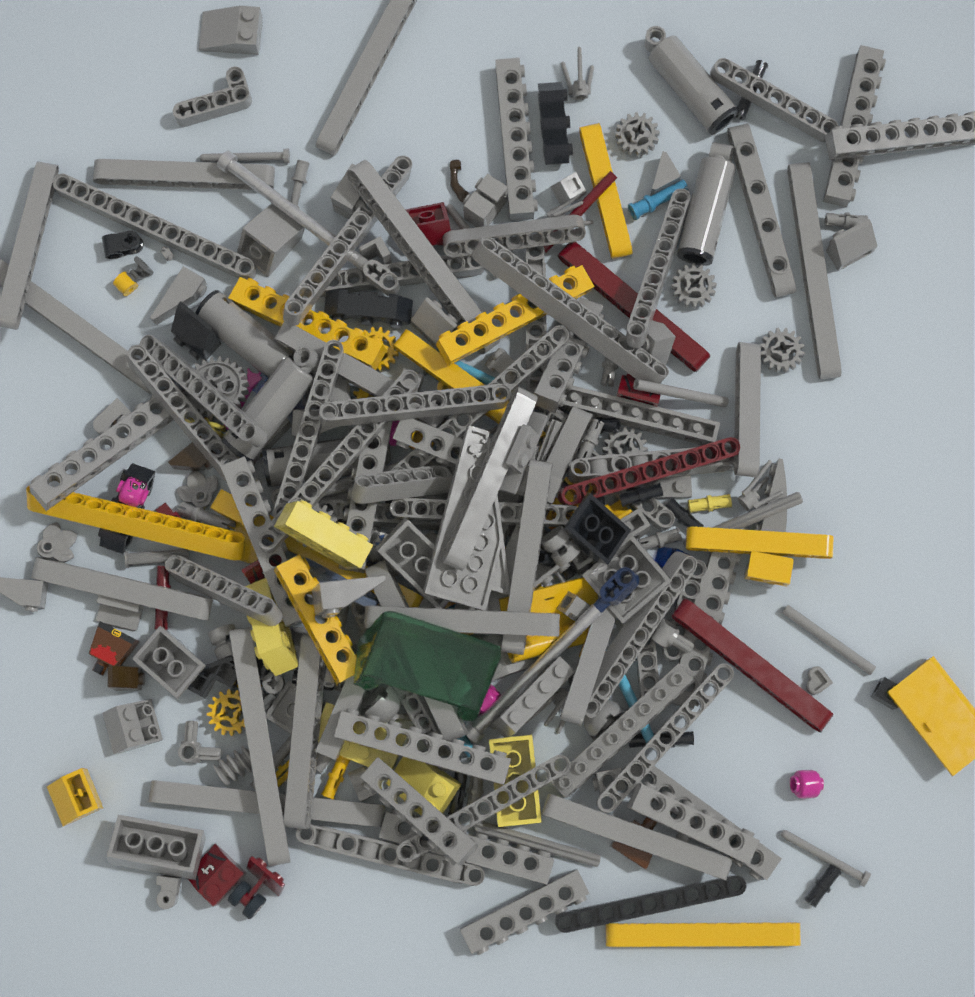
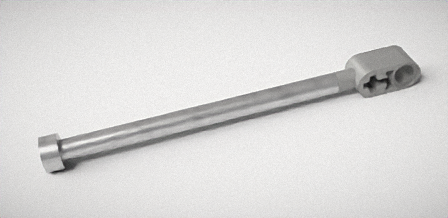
[217,150,400,296]

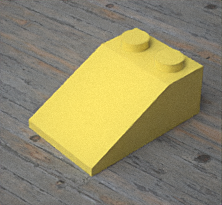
[386,757,461,815]

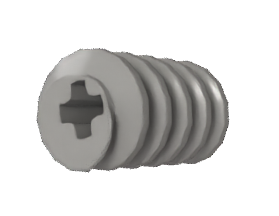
[213,746,252,786]

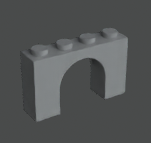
[491,656,575,738]

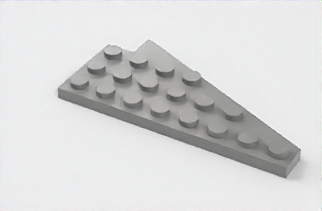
[422,425,510,610]

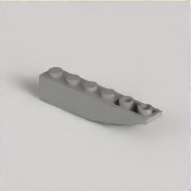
[744,458,787,588]

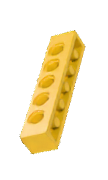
[274,554,363,685]

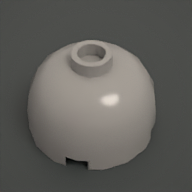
[359,683,401,723]
[584,700,625,741]

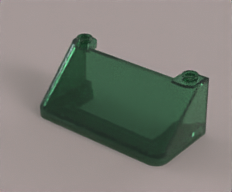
[353,611,501,721]

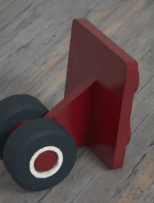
[227,856,285,919]

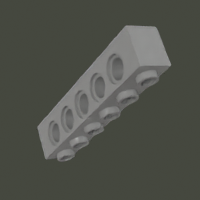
[534,297,605,413]
[361,757,479,866]
[627,781,760,865]
[460,869,590,955]

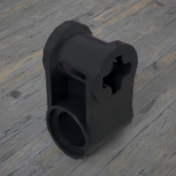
[102,230,144,259]

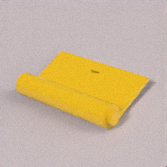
[499,577,598,663]
[887,656,975,776]

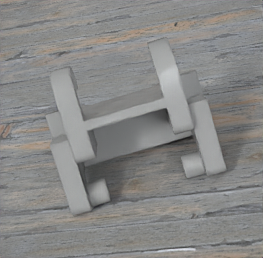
[485,348,524,384]

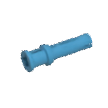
[628,179,689,220]

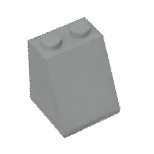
[237,203,305,277]

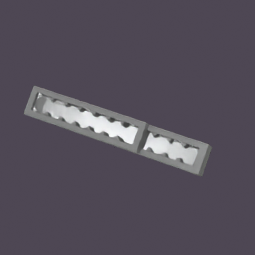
[315,628,388,760]

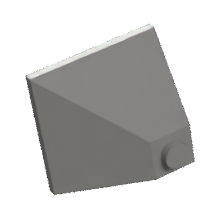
[582,533,672,624]

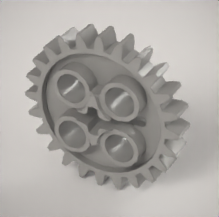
[181,356,249,421]

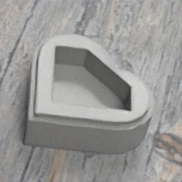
[806,666,833,695]

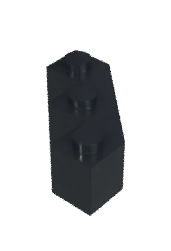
[538,82,573,165]
[324,289,413,328]
[98,463,156,554]
[187,654,270,699]

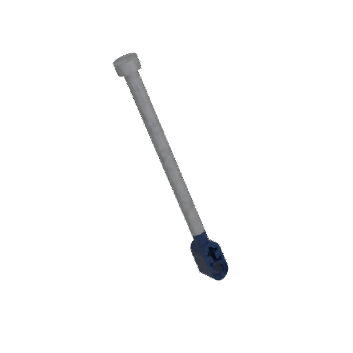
[465,567,639,744]

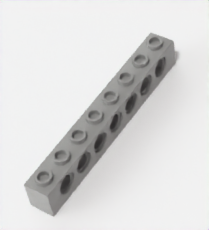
[823,45,886,207]
[495,58,538,221]
[825,111,975,160]
[555,386,720,445]
[30,388,181,511]
[339,407,393,573]
[393,419,562,504]
[220,456,310,627]
[671,552,742,710]
[552,663,696,798]
[334,708,511,785]
[625,764,782,881]
[379,809,554,885]

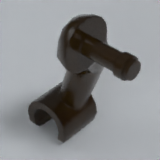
[450,160,469,202]

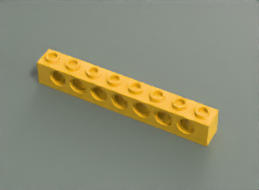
[436,265,594,366]
[228,277,387,370]

